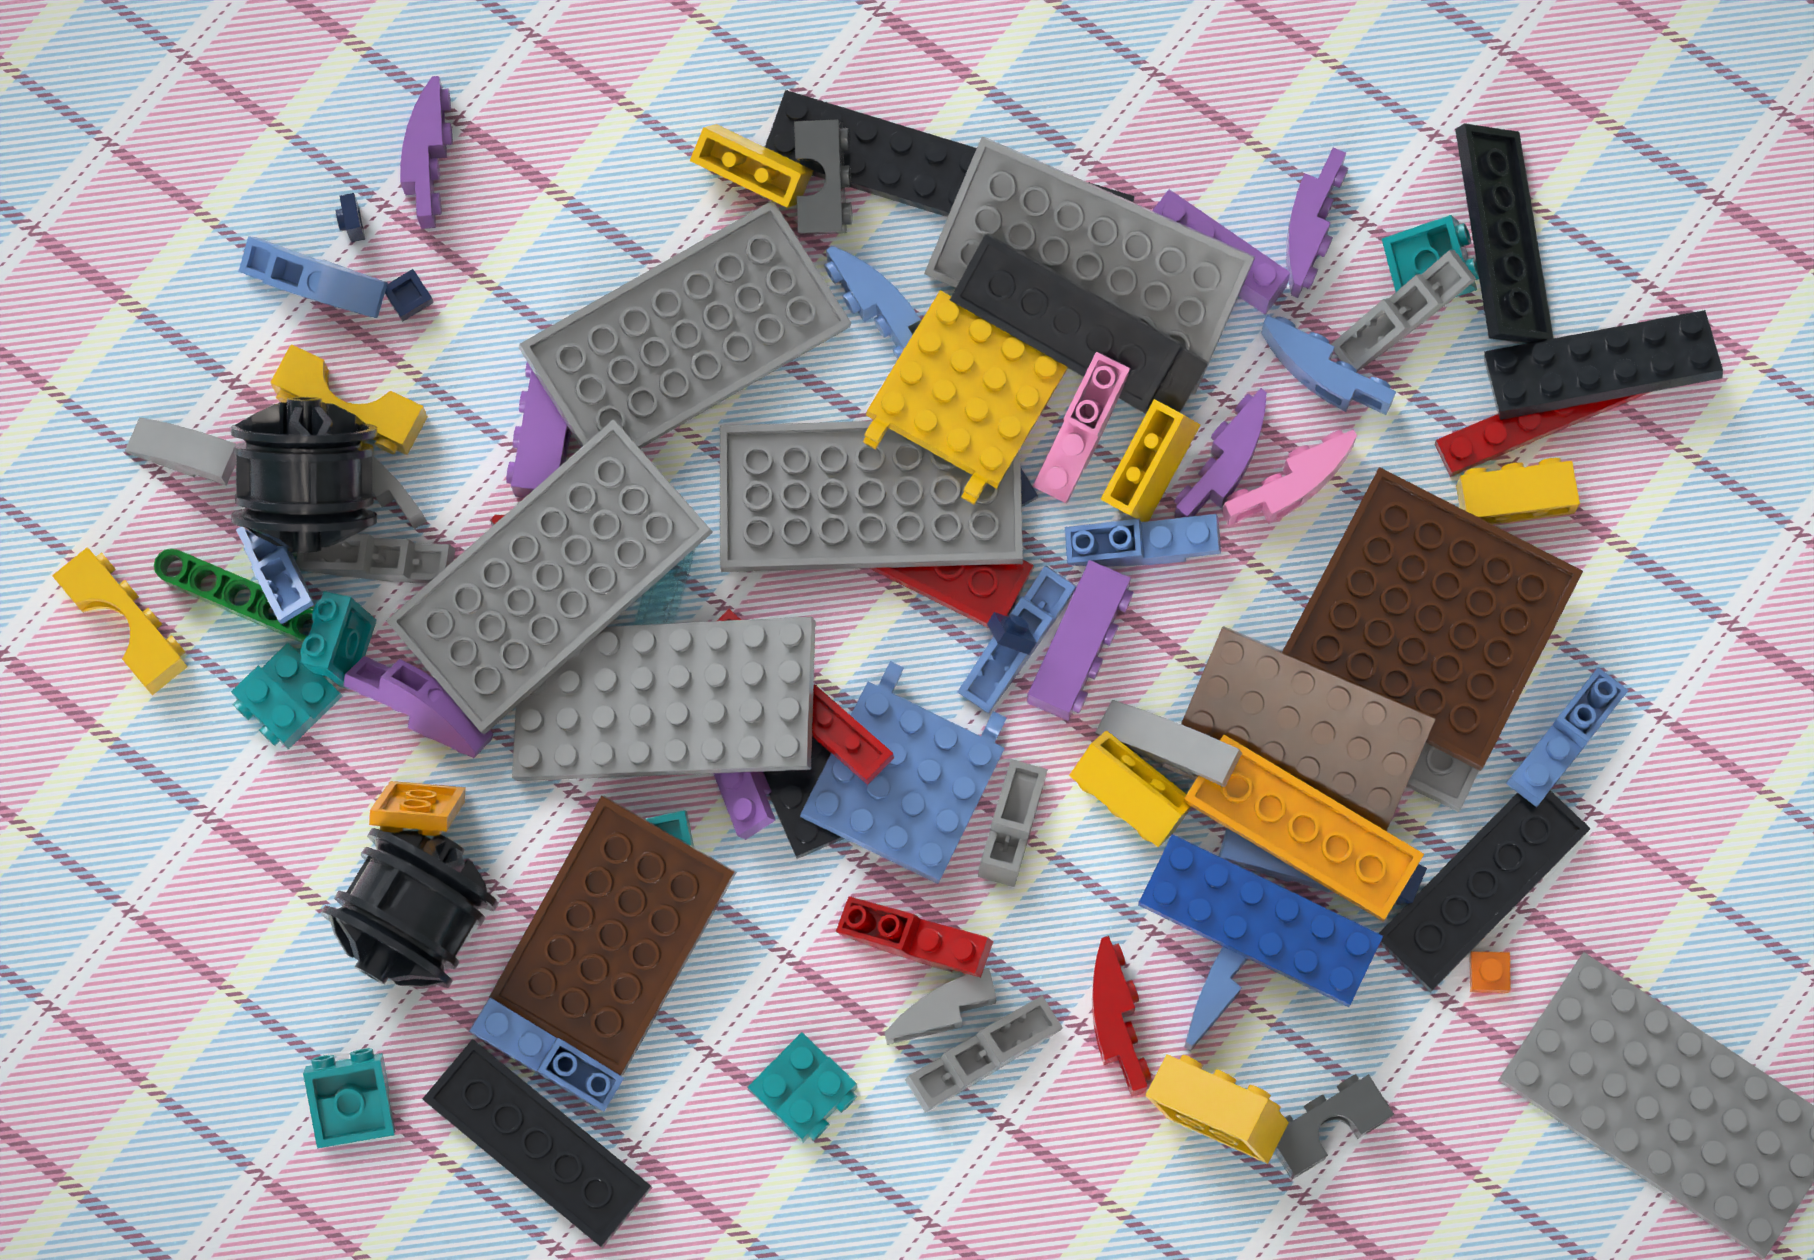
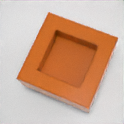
[1469,951,1511,993]

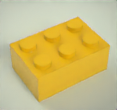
[1145,1054,1289,1164]

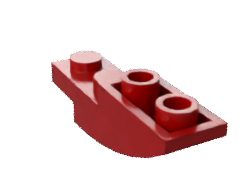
[835,896,994,978]
[1092,935,1152,1097]

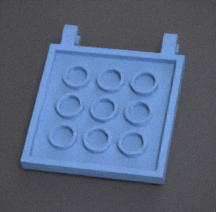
[800,661,1007,884]

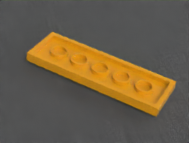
[1183,735,1424,922]

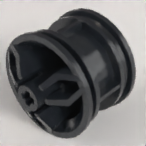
[231,397,377,552]
[321,828,499,988]

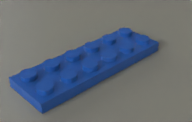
[1138,834,1383,1007]

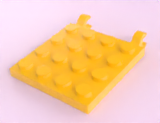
[863,290,1068,505]

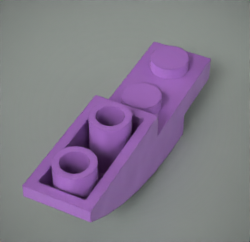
[400,76,453,229]
[1286,147,1349,298]
[1174,388,1267,518]
[343,656,493,758]
[713,771,776,840]

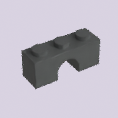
[794,120,853,235]
[1274,1074,1394,1180]

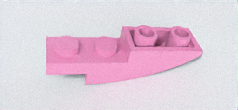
[1032,352,1131,503]
[1222,429,1357,526]

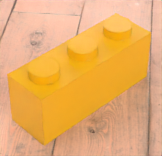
[690,124,814,208]
[1100,399,1201,522]
[1456,458,1580,525]
[1069,730,1192,847]

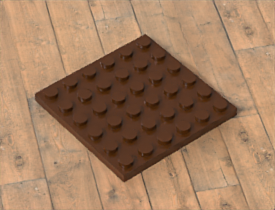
[1283,467,1583,771]

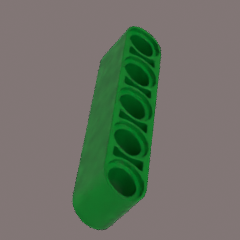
[154,548,314,643]

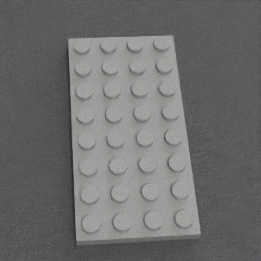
[924,137,1255,395]
[519,201,852,449]
[386,419,713,735]
[720,421,1023,572]
[512,617,816,781]
[1498,952,1814,1259]

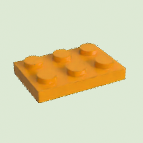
[369,781,466,836]

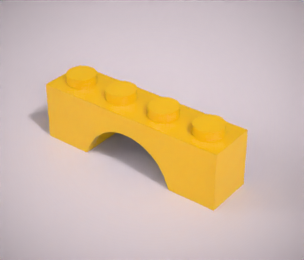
[270,344,428,455]
[52,547,188,696]

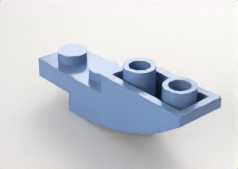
[238,236,388,318]
[824,246,921,360]
[1261,315,1396,415]
[1065,514,1221,566]
[1506,667,1629,807]
[469,998,624,1112]

